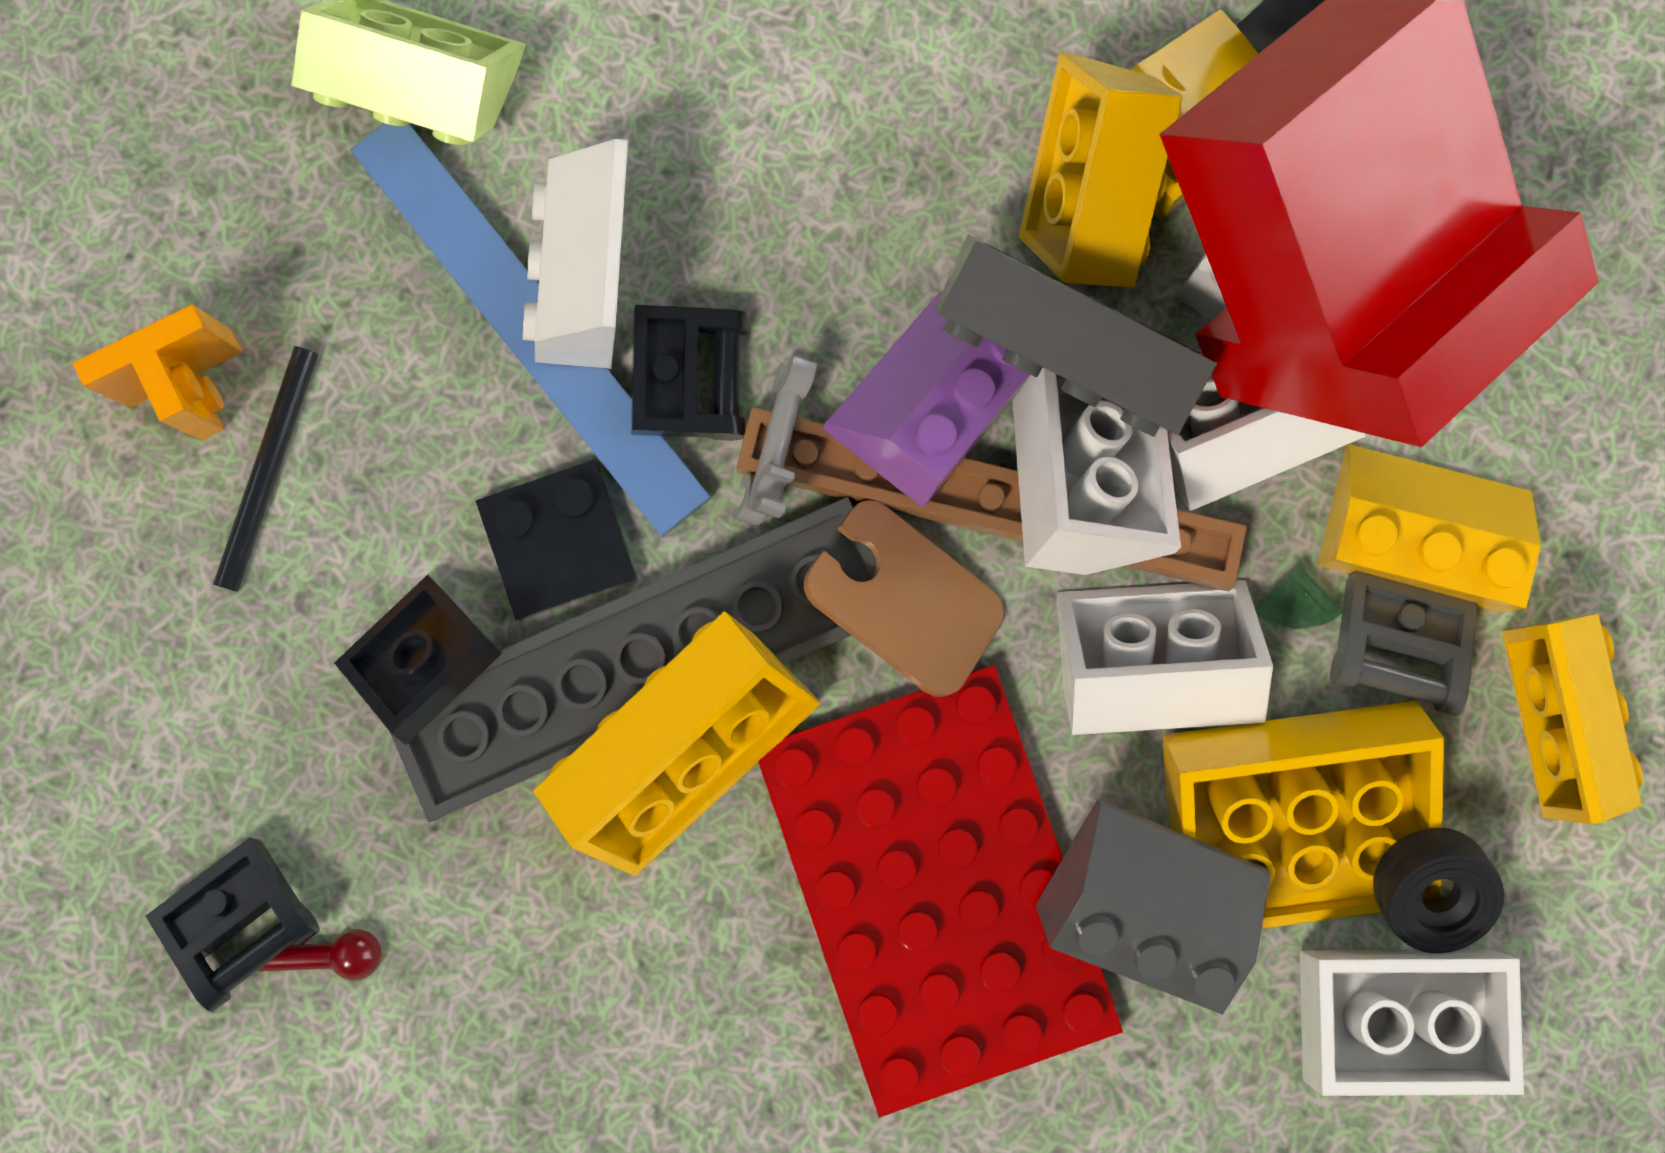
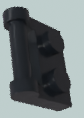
[631,305,747,441]
[145,837,320,1012]

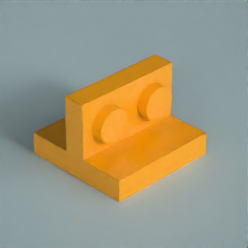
[72,304,243,440]

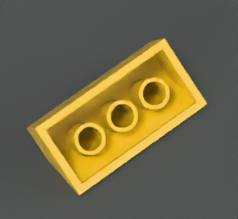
[533,611,821,877]

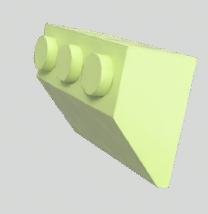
[291,0,526,145]

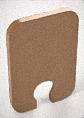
[804,500,1004,697]

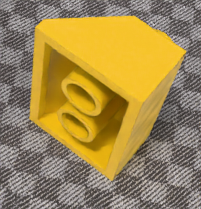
[1019,52,1183,288]
[1317,444,1541,613]
[1502,613,1643,824]

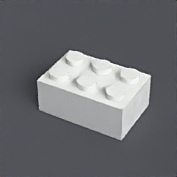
[1299,949,1524,1096]

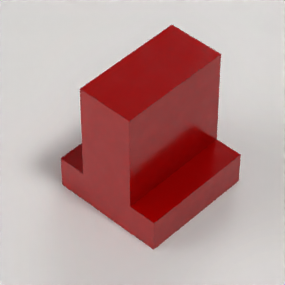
[1159,0,1599,448]

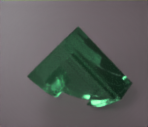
[1254,566,1342,630]

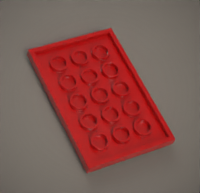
[758,665,1123,1118]

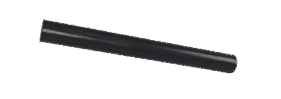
[213,346,319,592]

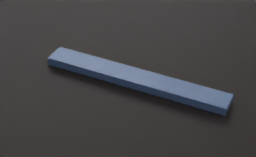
[350,123,712,538]

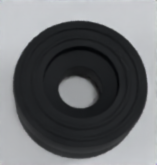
[1373,828,1504,953]

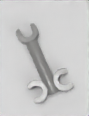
[732,355,817,526]

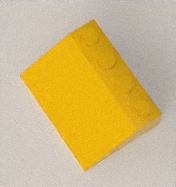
[1162,701,1444,929]

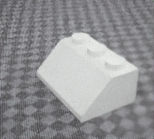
[523,139,628,369]
[1167,354,1366,511]
[1012,367,1181,575]
[1057,580,1273,735]

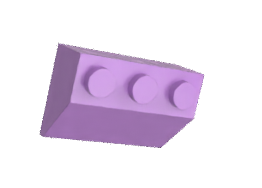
[823,295,1030,508]

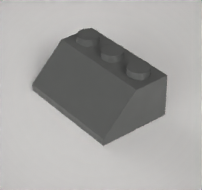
[1036,799,1270,1015]

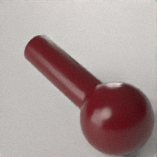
[258,929,382,981]

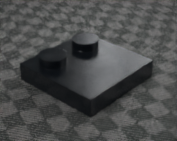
[475,459,638,621]
[334,574,502,745]

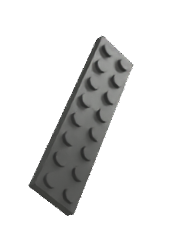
[390,497,876,822]

